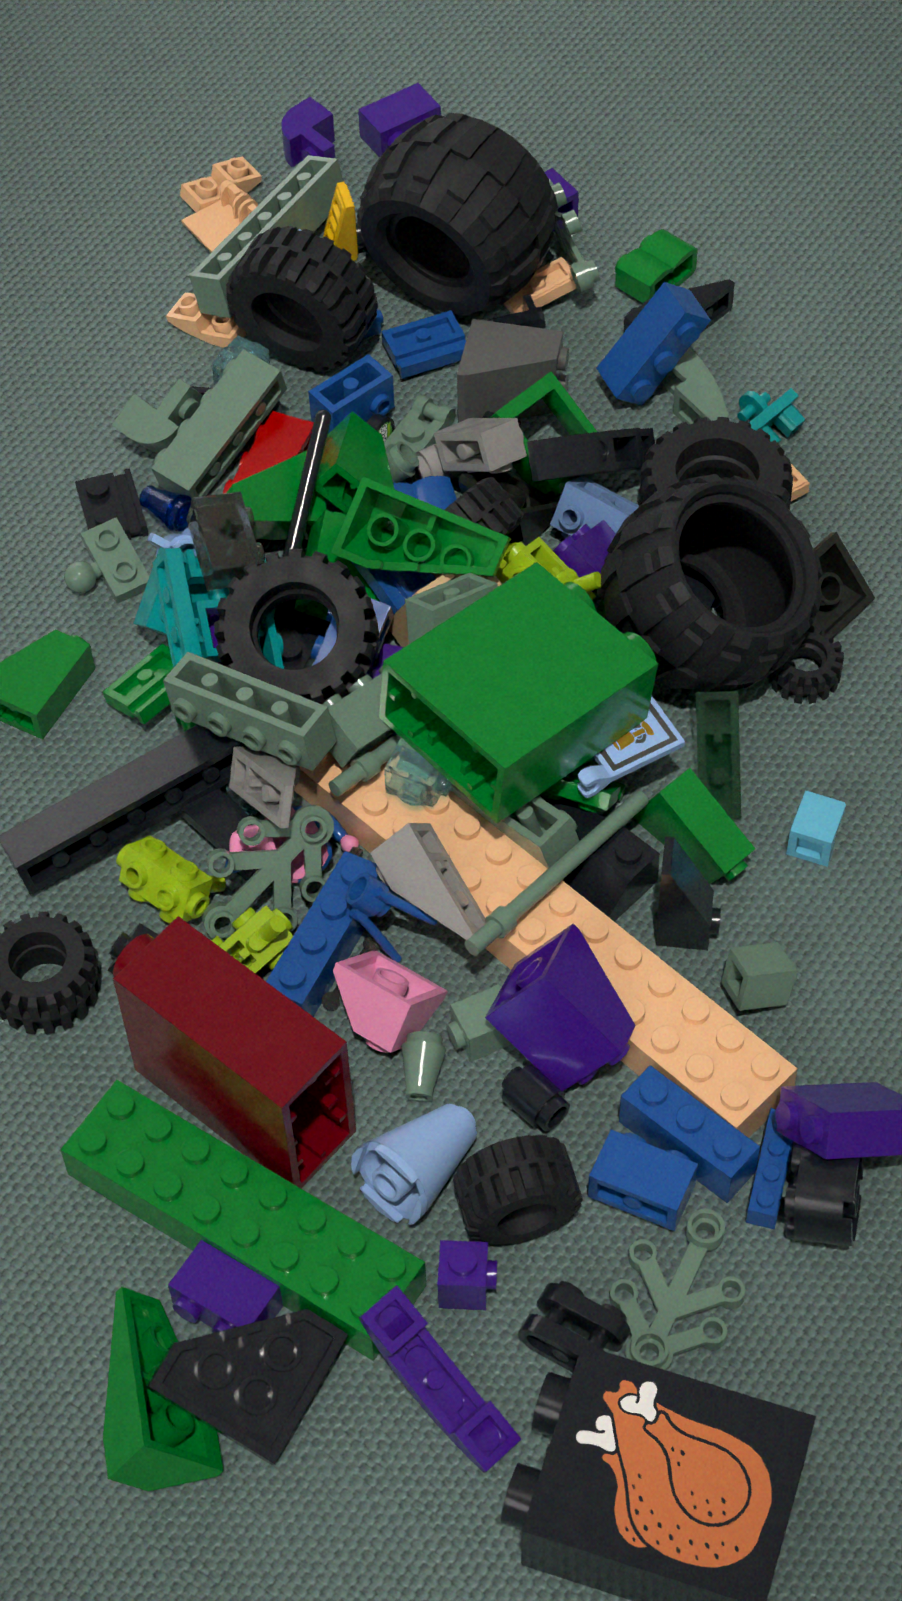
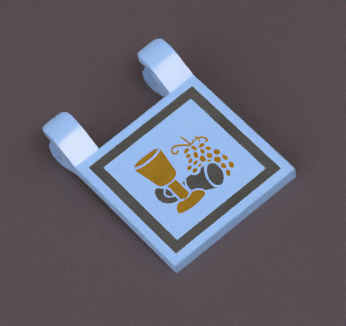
[577,697,685,798]

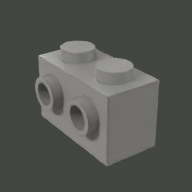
[434,418,527,474]

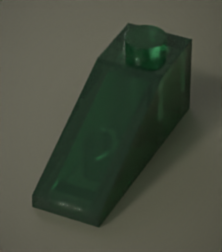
[692,691,741,819]

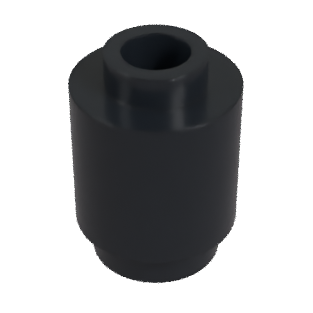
[502,1065,570,1132]

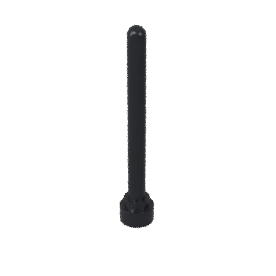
[282,409,331,601]

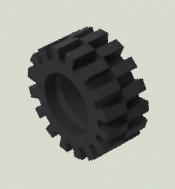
[767,627,844,704]

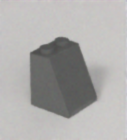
[457,319,569,423]

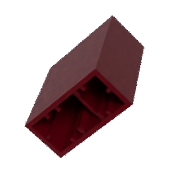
[113,916,356,1189]

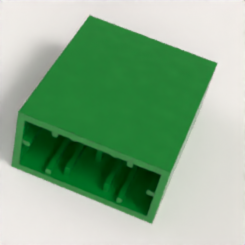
[379,562,658,824]

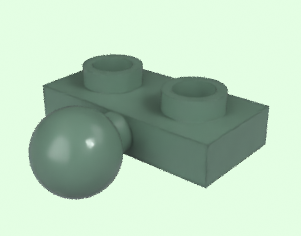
[64,517,150,604]

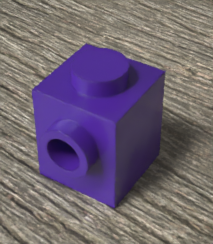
[437,1240,497,1310]

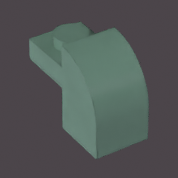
[112,378,203,453]

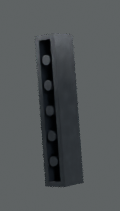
[0,724,246,895]

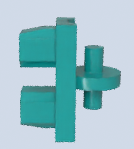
[737,388,806,443]

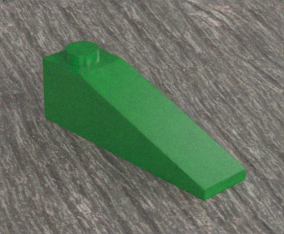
[331,476,511,577]
[103,1286,224,1491]

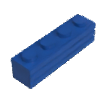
[746,1108,794,1230]

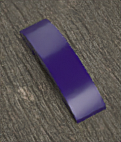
[359,1285,521,1472]

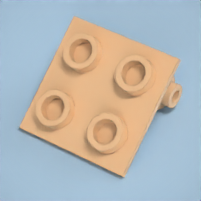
[181,180,258,252]

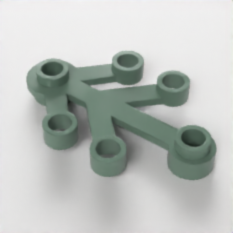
[548,178,600,293]
[202,805,334,940]
[609,1209,746,1370]

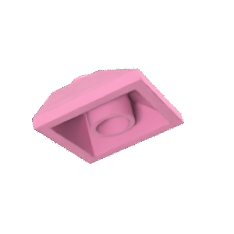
[333,950,448,1053]

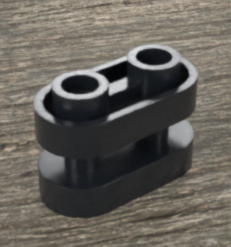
[518,1281,631,1373]

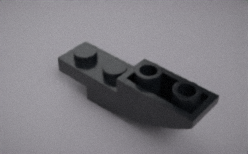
[527,428,655,482]

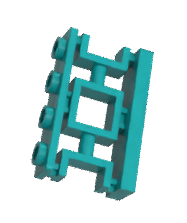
[152,543,284,669]

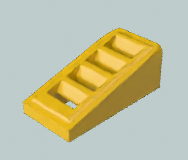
[323,182,358,261]

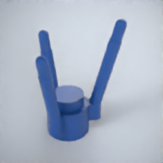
[346,873,438,963]

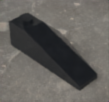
[541,796,660,922]

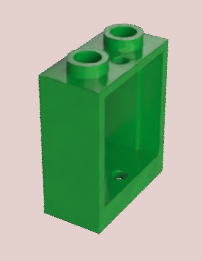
[490,371,597,497]

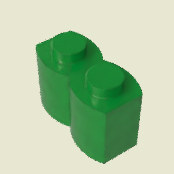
[615,229,698,303]

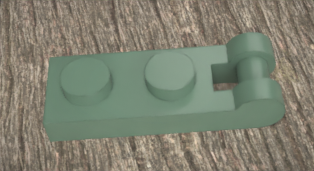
[384,394,456,483]

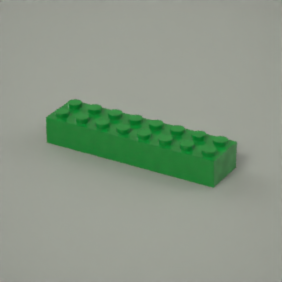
[60,1080,427,1361]

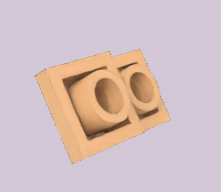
[180,156,262,212]
[166,292,247,350]

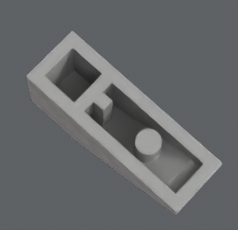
[229,747,300,828]
[370,823,486,940]

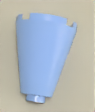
[351,1104,477,1225]

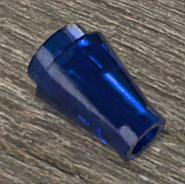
[139,485,197,531]

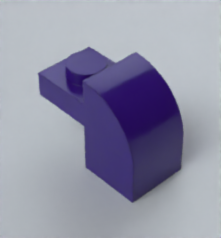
[281,97,335,167]

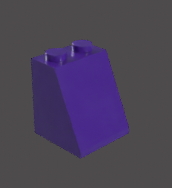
[485,924,635,1091]

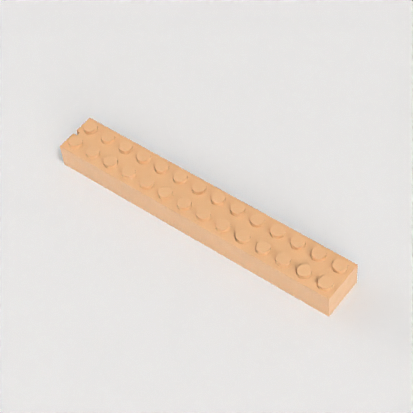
[294,739,798,1138]

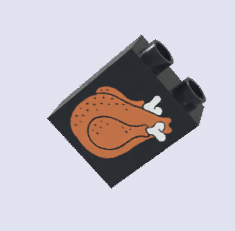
[501,1345,816,1601]

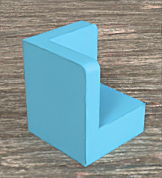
[786,790,846,867]

